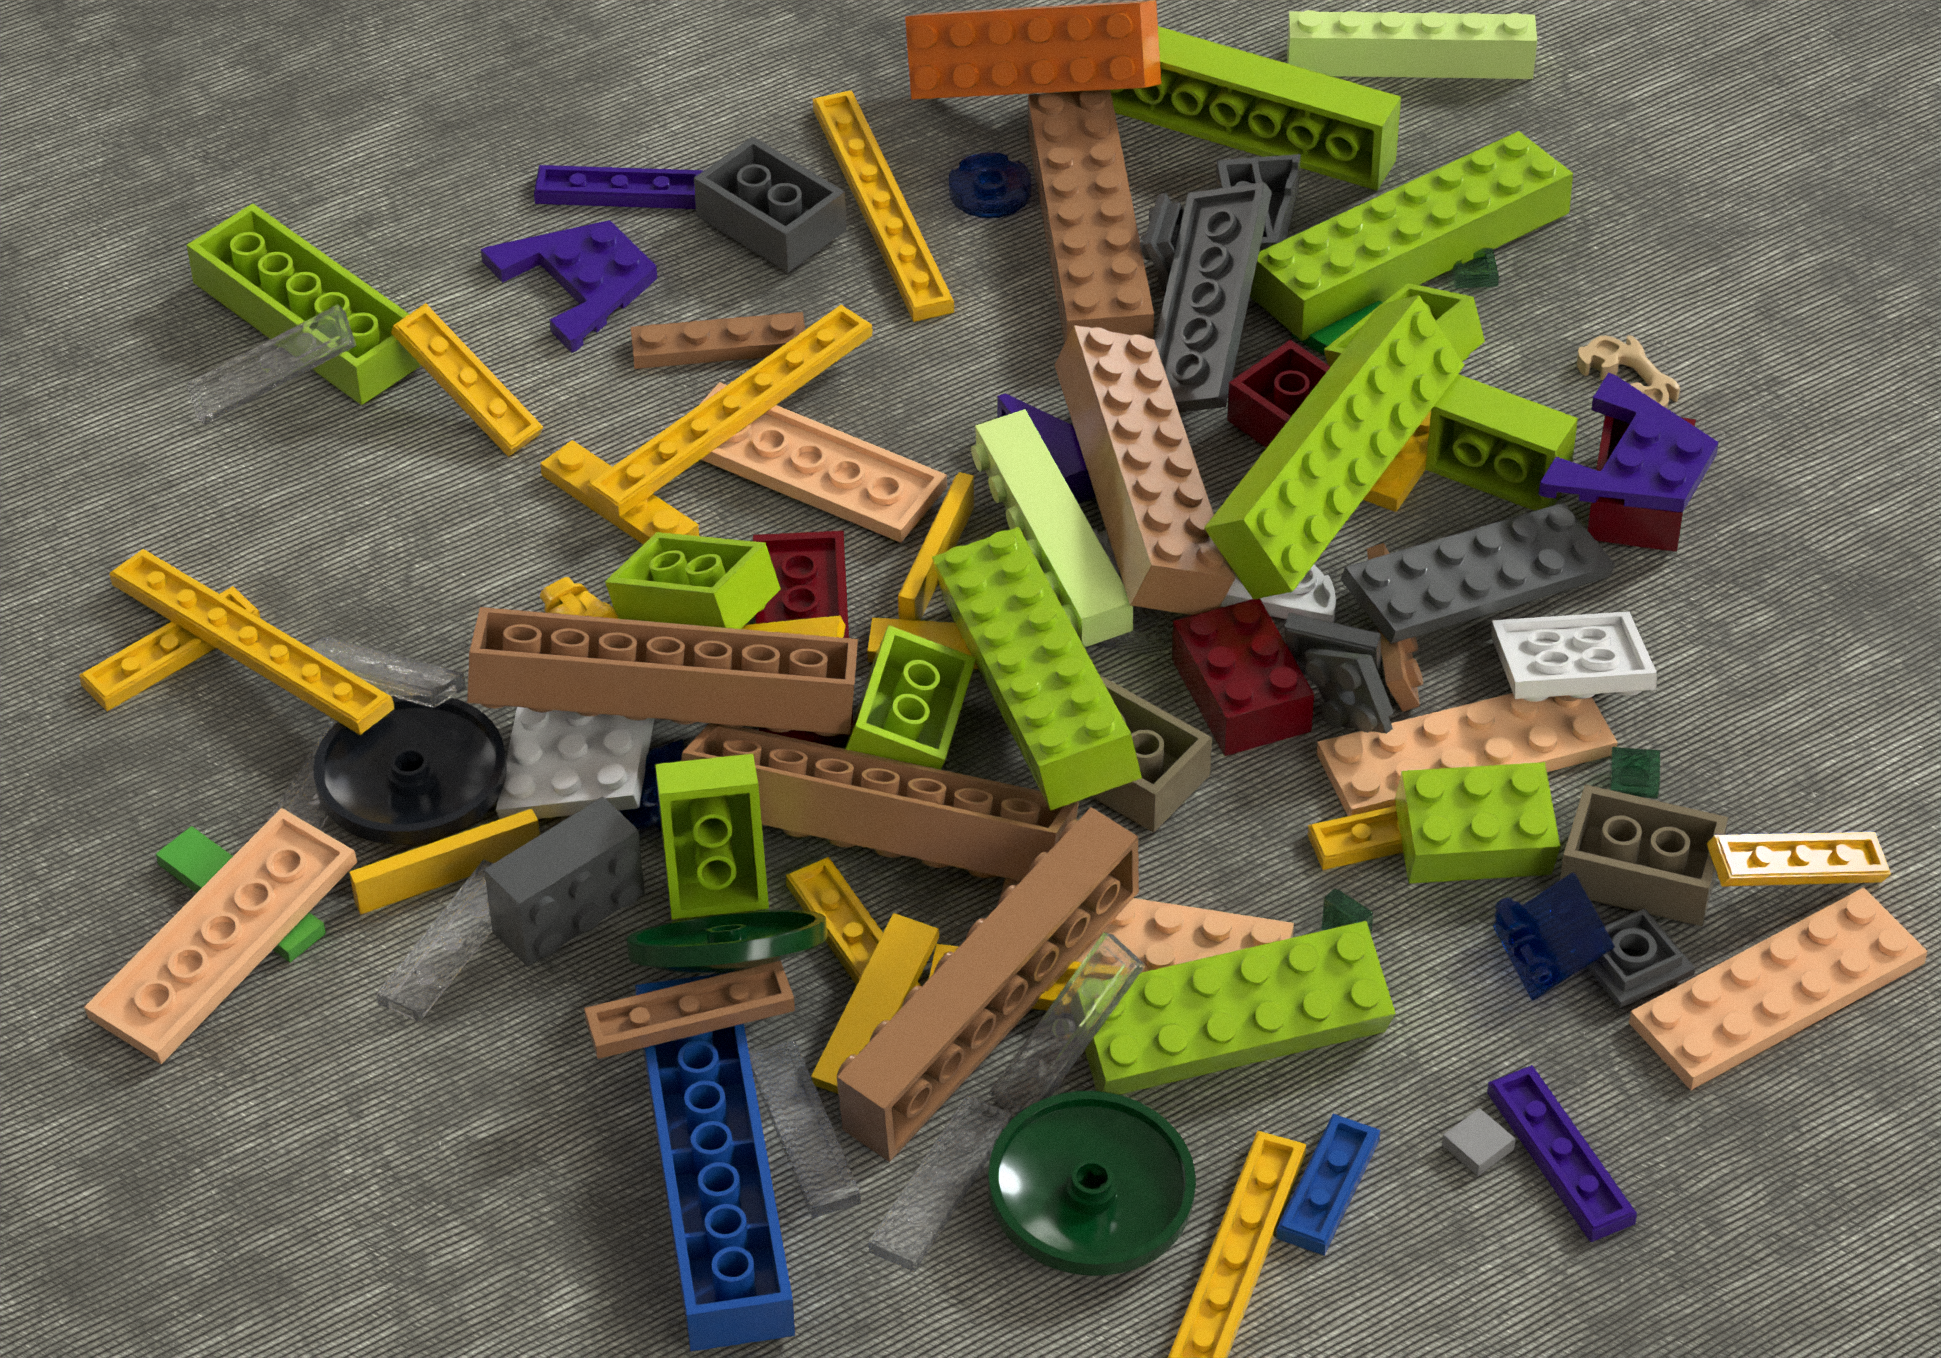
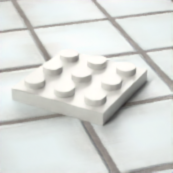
[1491,612,1657,702]
[496,707,655,819]

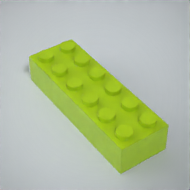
[186,203,421,405]
[1072,921,1396,1095]

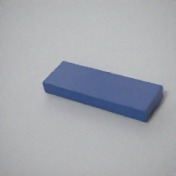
[1276,1114,1381,1256]

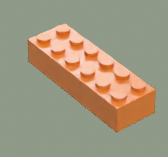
[905,0,1161,100]

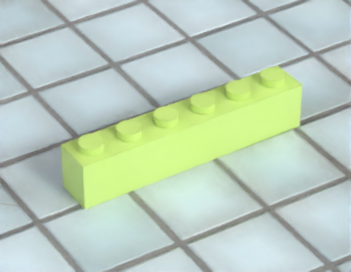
[1287,10,1537,79]
[971,409,1133,648]

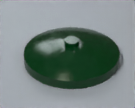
[627,910,828,974]
[987,1091,1196,1276]

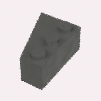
[1216,154,1301,252]

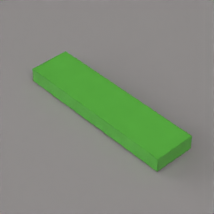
[156,826,326,963]

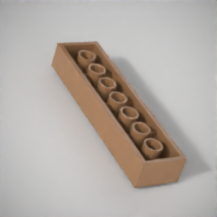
[1028,90,1154,344]
[1054,325,1235,615]
[467,607,858,737]
[681,723,1079,884]
[837,807,1139,1162]

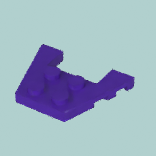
[481,220,658,353]
[1539,372,1719,512]

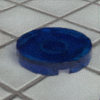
[949,152,1031,218]

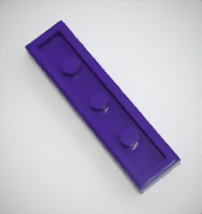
[534,165,703,209]
[1487,1065,1637,1242]

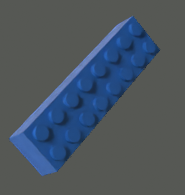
[635,971,795,1352]

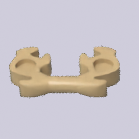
[1577,335,1680,409]

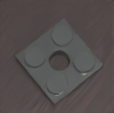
[1140,193,1184,292]
[1304,648,1394,734]
[1570,908,1695,1008]

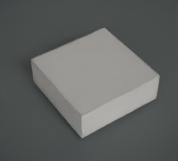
[1442,1108,1516,1176]

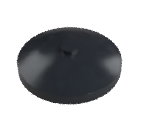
[313,693,507,845]

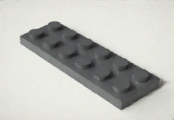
[1155,182,1272,412]
[1340,503,1615,644]

